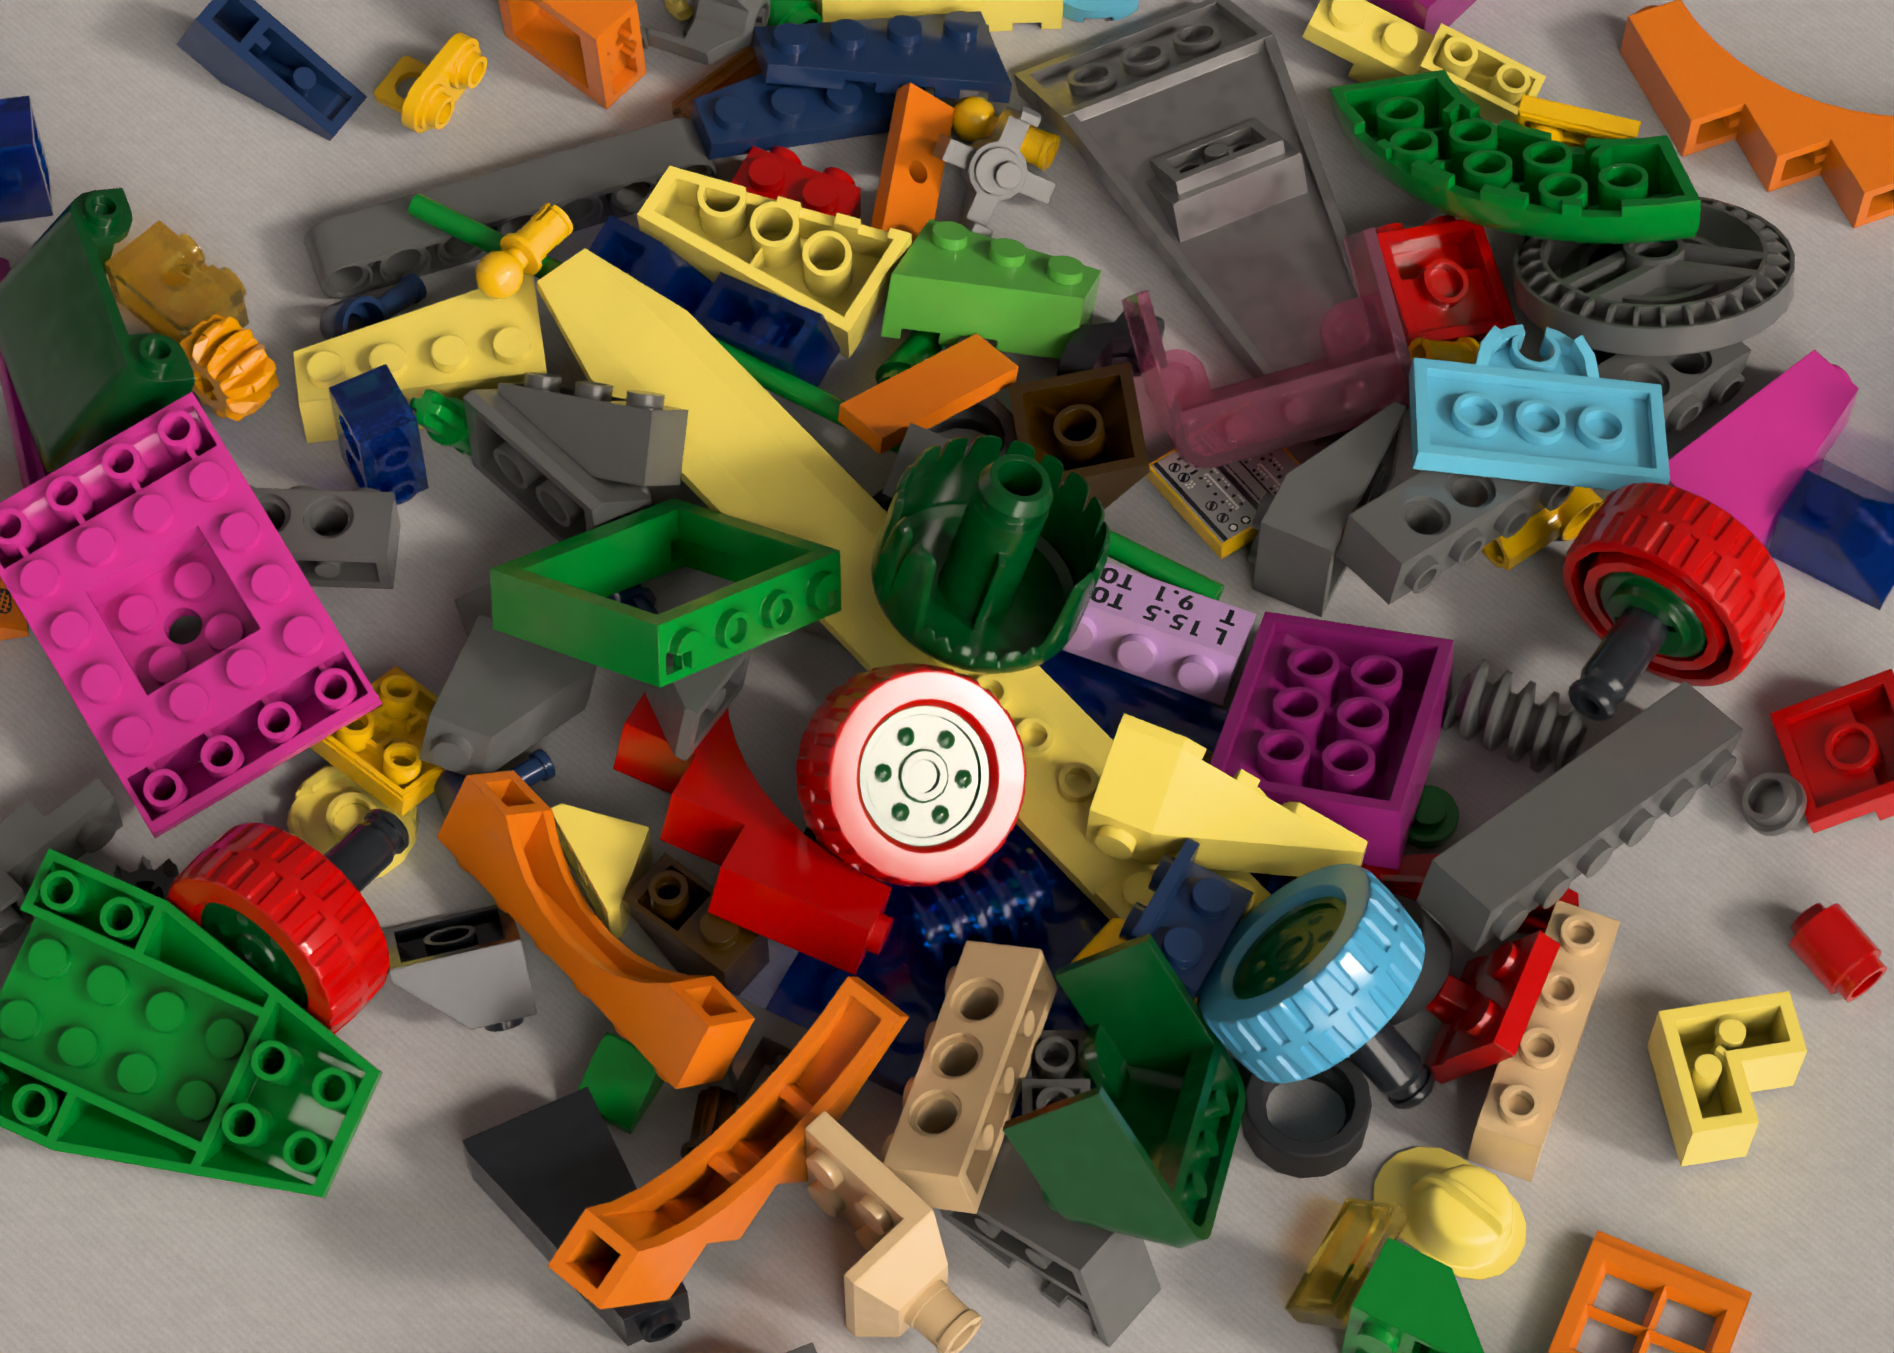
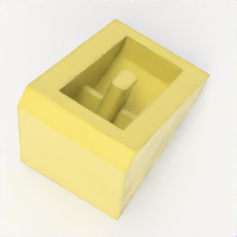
[551,803,653,939]

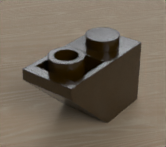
[622,853,770,996]

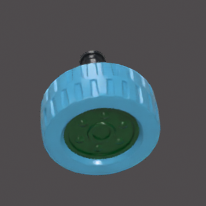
[1198,864,1435,1110]

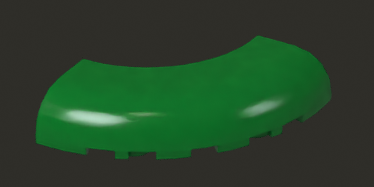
[1329,70,1701,244]

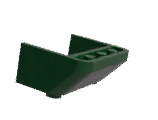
[1002,933,1246,1248]

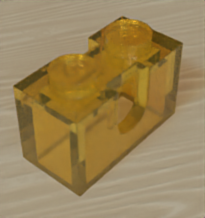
[105,220,249,344]

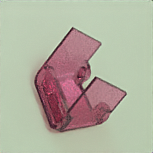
[1121,227,1412,469]

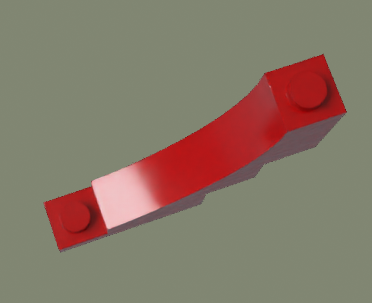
[613,690,894,975]

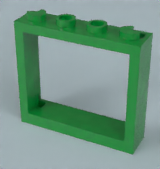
[490,498,841,688]

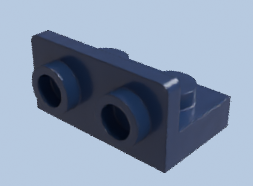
[1119,838,1254,1001]

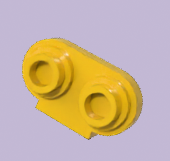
[374,32,488,133]

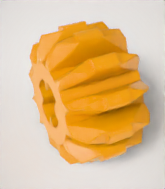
[180,314,279,422]

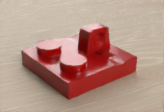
[1423,930,1560,1084]

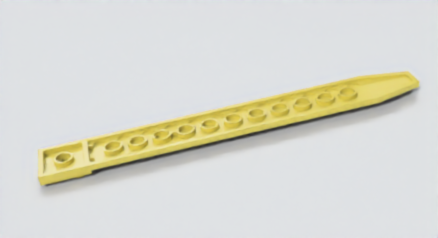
[537,248,1271,921]

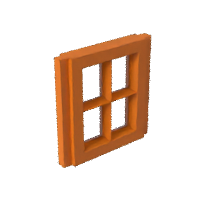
[1548,1230,1752,1353]

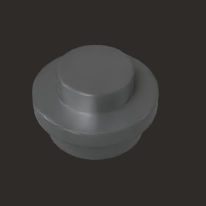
[1742,772,1807,836]

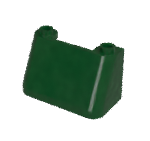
[0,188,195,473]

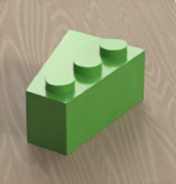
[881,219,1102,359]

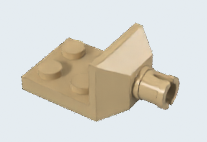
[805,1111,982,1353]

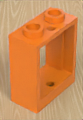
[498,0,647,110]

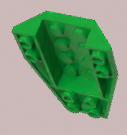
[0,848,383,1198]

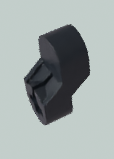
[1057,306,1165,377]

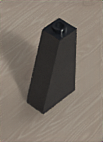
[462,1087,691,1346]

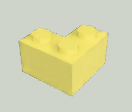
[1647,991,1807,1167]

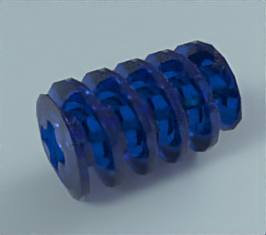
[905,847,1054,968]

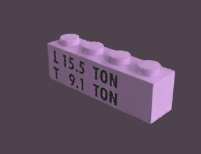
[1062,562,1256,706]

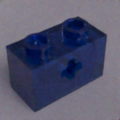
[0,95,53,223]
[693,272,841,387]

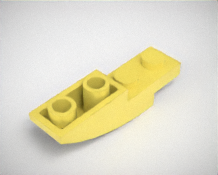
[1302,0,1546,124]

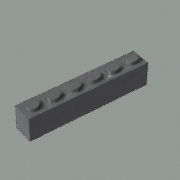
[1416,681,1743,952]

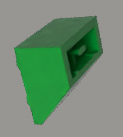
[1341,1237,1484,1353]

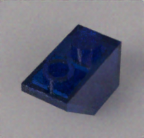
[588,215,726,328]

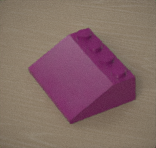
[1210,611,1454,870]

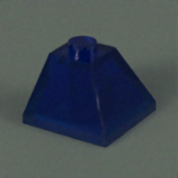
[1768,459,1894,610]

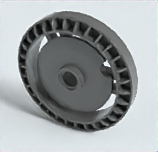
[1513,197,1795,356]

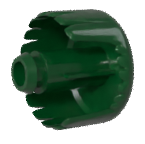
[871,435,1110,674]

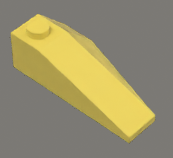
[1085,713,1368,877]

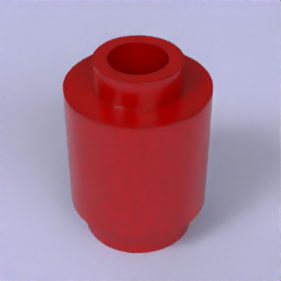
[1789,903,1887,1002]

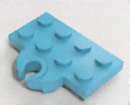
[1409,324,1670,491]

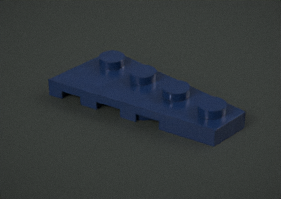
[690,73,926,160]

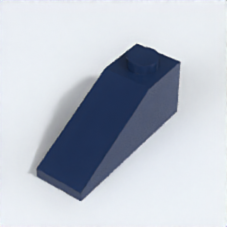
[176,0,367,141]

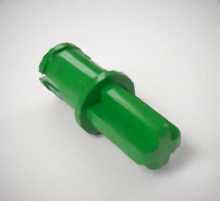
[409,389,472,456]

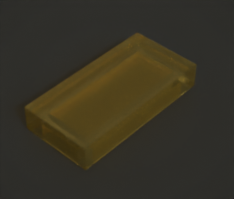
[1285,1198,1409,1329]

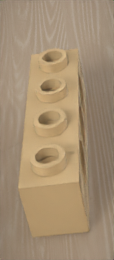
[1467,900,1621,1182]
[881,941,1058,1214]

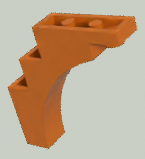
[1620,0,1894,229]

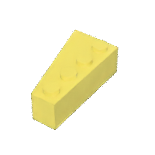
[293,274,547,444]

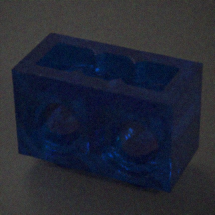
[328,364,429,505]

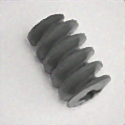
[1442,659,1587,773]

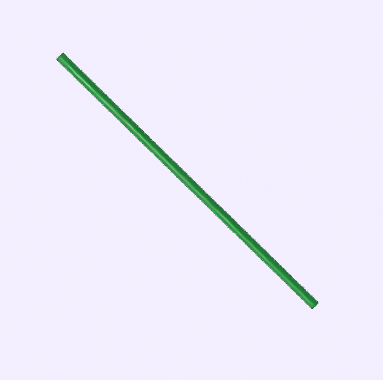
[408,193,1224,601]

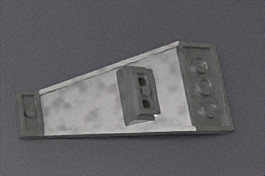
[1014,0,1410,446]

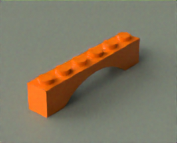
[437,770,755,1089]

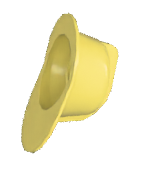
[1373,1146,1526,1280]

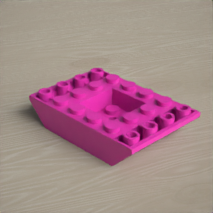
[0,392,382,839]

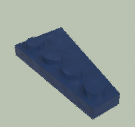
[752,11,1012,103]

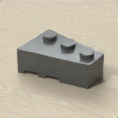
[940,1135,1161,1348]

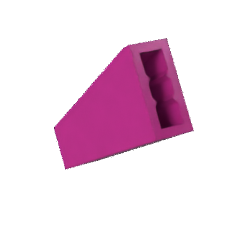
[1668,349,1859,546]

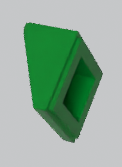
[577,1032,665,1134]

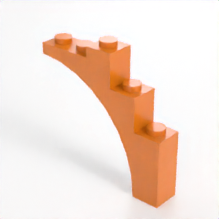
[547,976,909,1310]

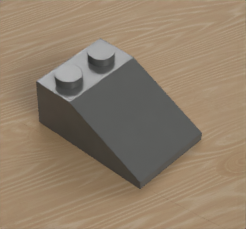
[1248,402,1407,617]

